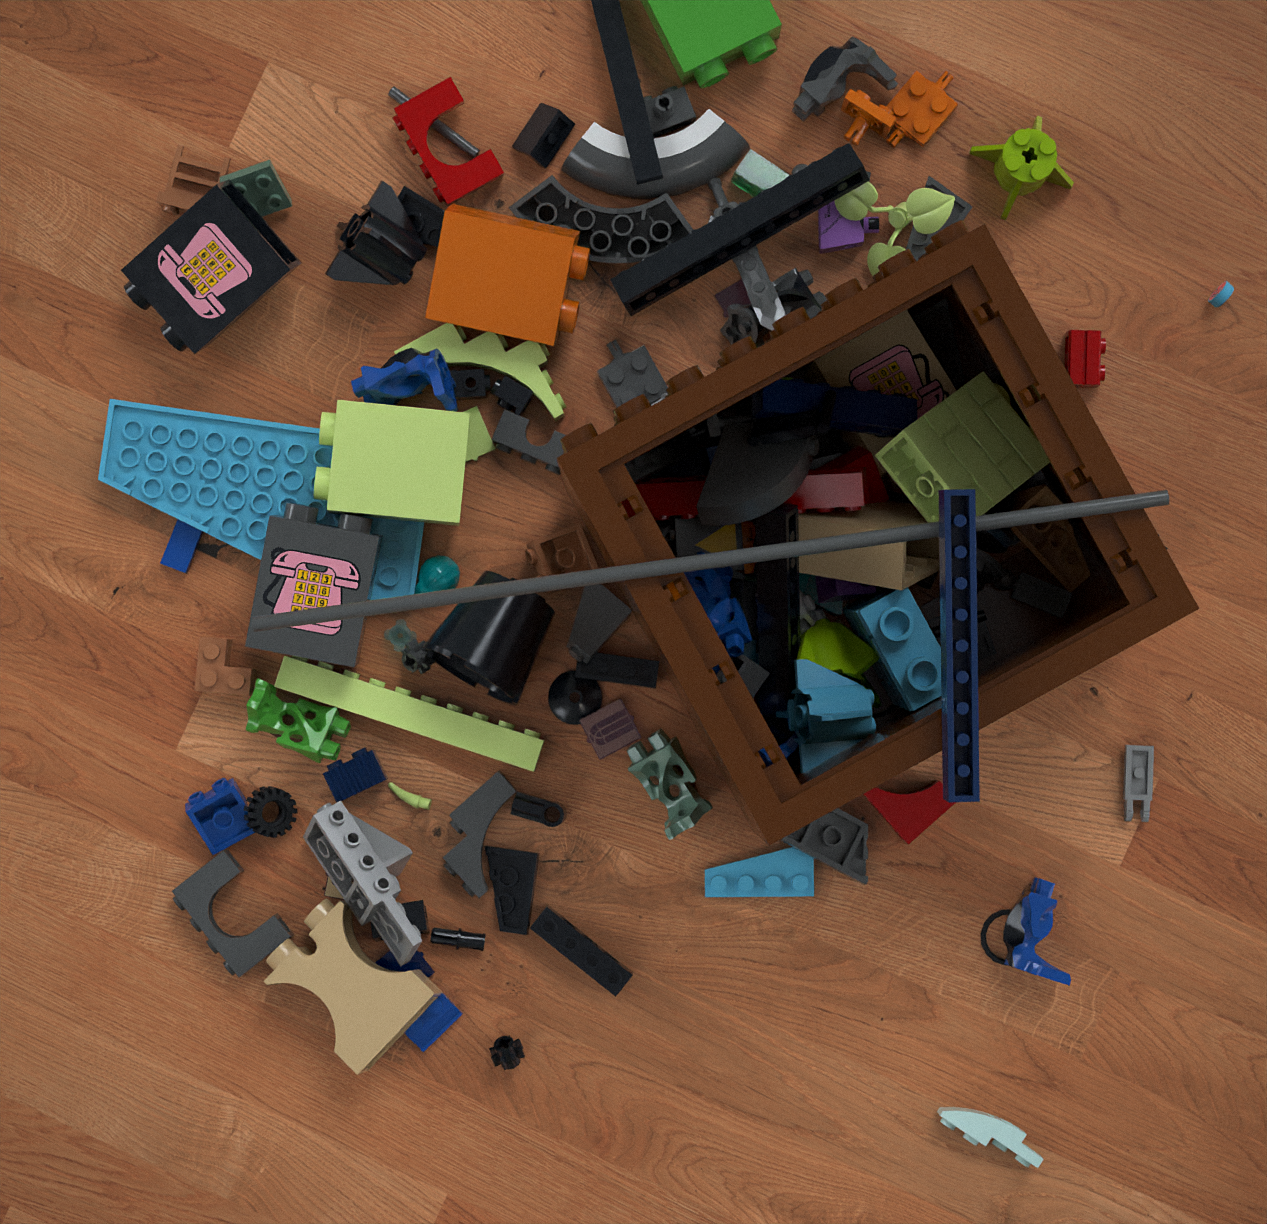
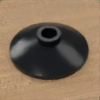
[548,671,602,725]

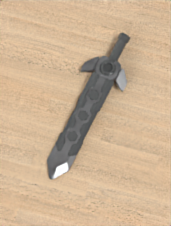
[708,177,786,331]

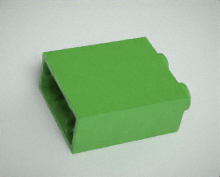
[640,0,782,89]

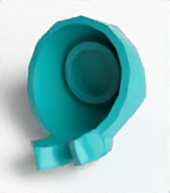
[414,555,460,594]

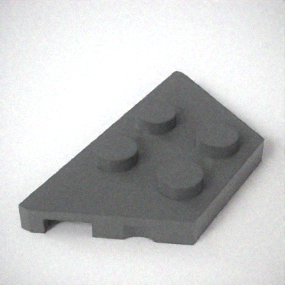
[780,808,868,885]

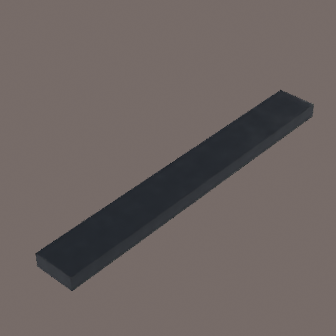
[591,0,663,185]

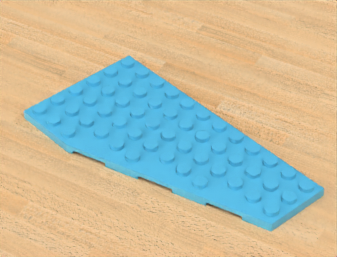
[98,399,424,600]

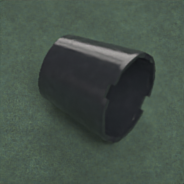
[422,571,555,705]

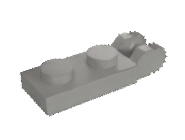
[1123,745,1154,822]

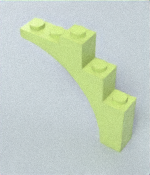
[394,323,566,421]

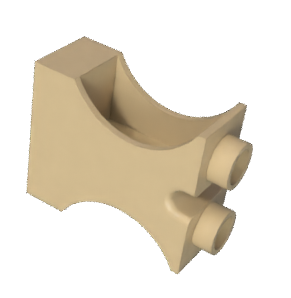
[264,898,443,1075]

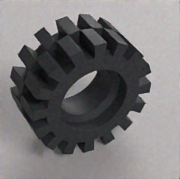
[243,786,298,838]

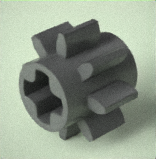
[401,639,435,674]

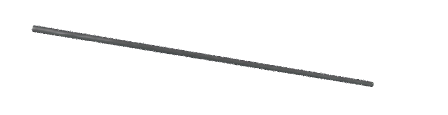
[252,490,1169,632]

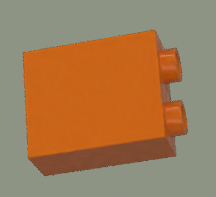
[425,204,590,346]

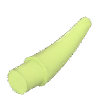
[388,782,432,810]

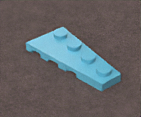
[705,847,814,897]

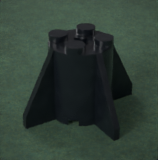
[325,181,427,285]

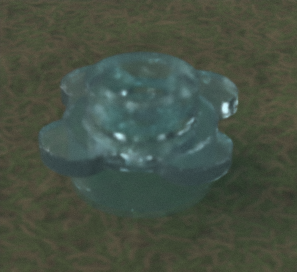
[384,619,417,652]

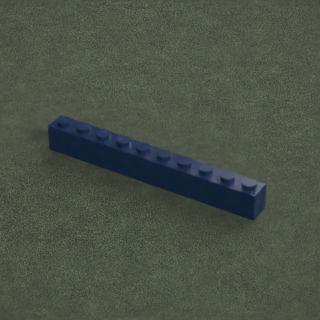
[938,489,980,802]

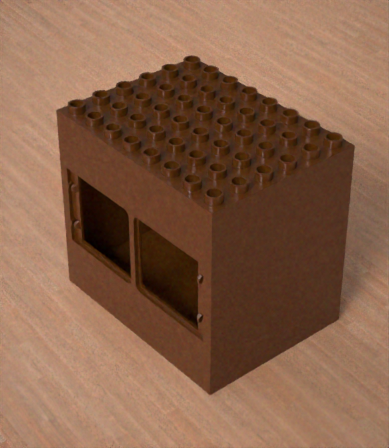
[556,220,1199,846]

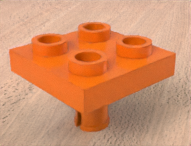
[841,88,896,146]

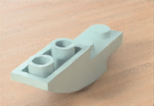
[937,1107,1044,1168]

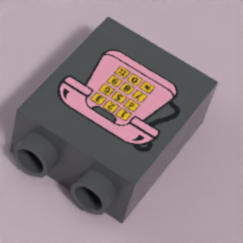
[245,502,383,667]

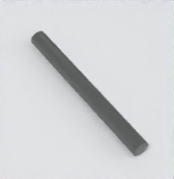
[388,86,480,158]

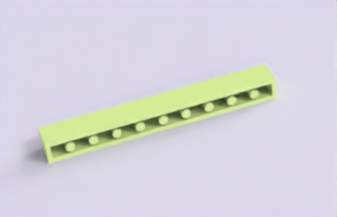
[274,655,545,772]

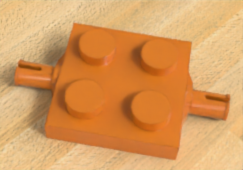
[886,71,958,148]

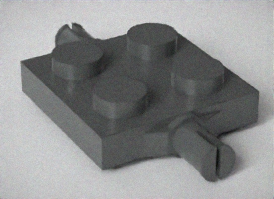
[597,340,668,408]

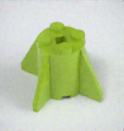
[969,116,1074,220]
[797,618,881,708]

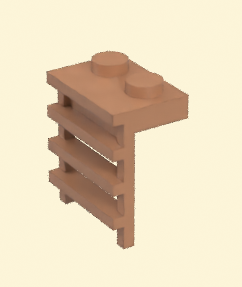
[156,145,231,215]

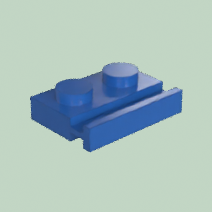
[405,993,463,1052]

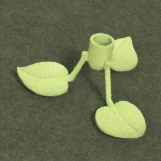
[835,182,955,276]

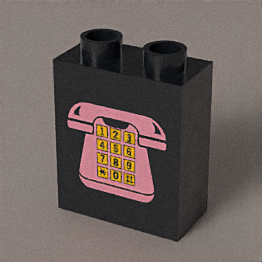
[121,179,301,354]

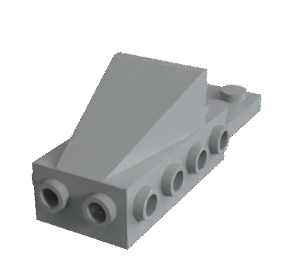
[303,801,422,966]

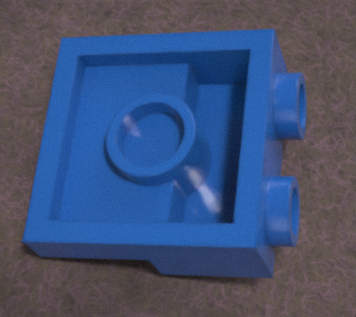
[185,778,255,855]

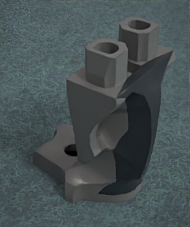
[792,37,898,122]
[720,268,827,348]

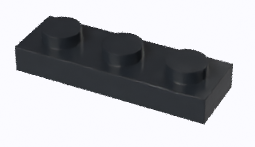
[575,653,660,689]

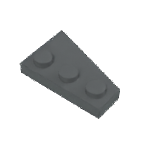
[906,176,973,261]

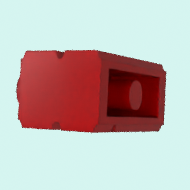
[1065,330,1106,388]

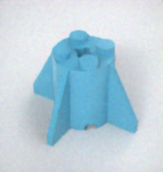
[776,659,876,773]

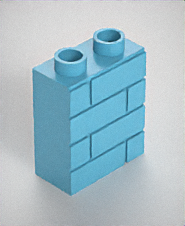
[842,587,941,712]

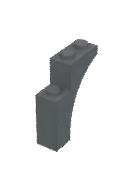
[443,771,517,898]

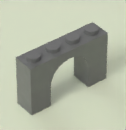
[172,849,294,977]

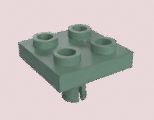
[220,160,292,217]

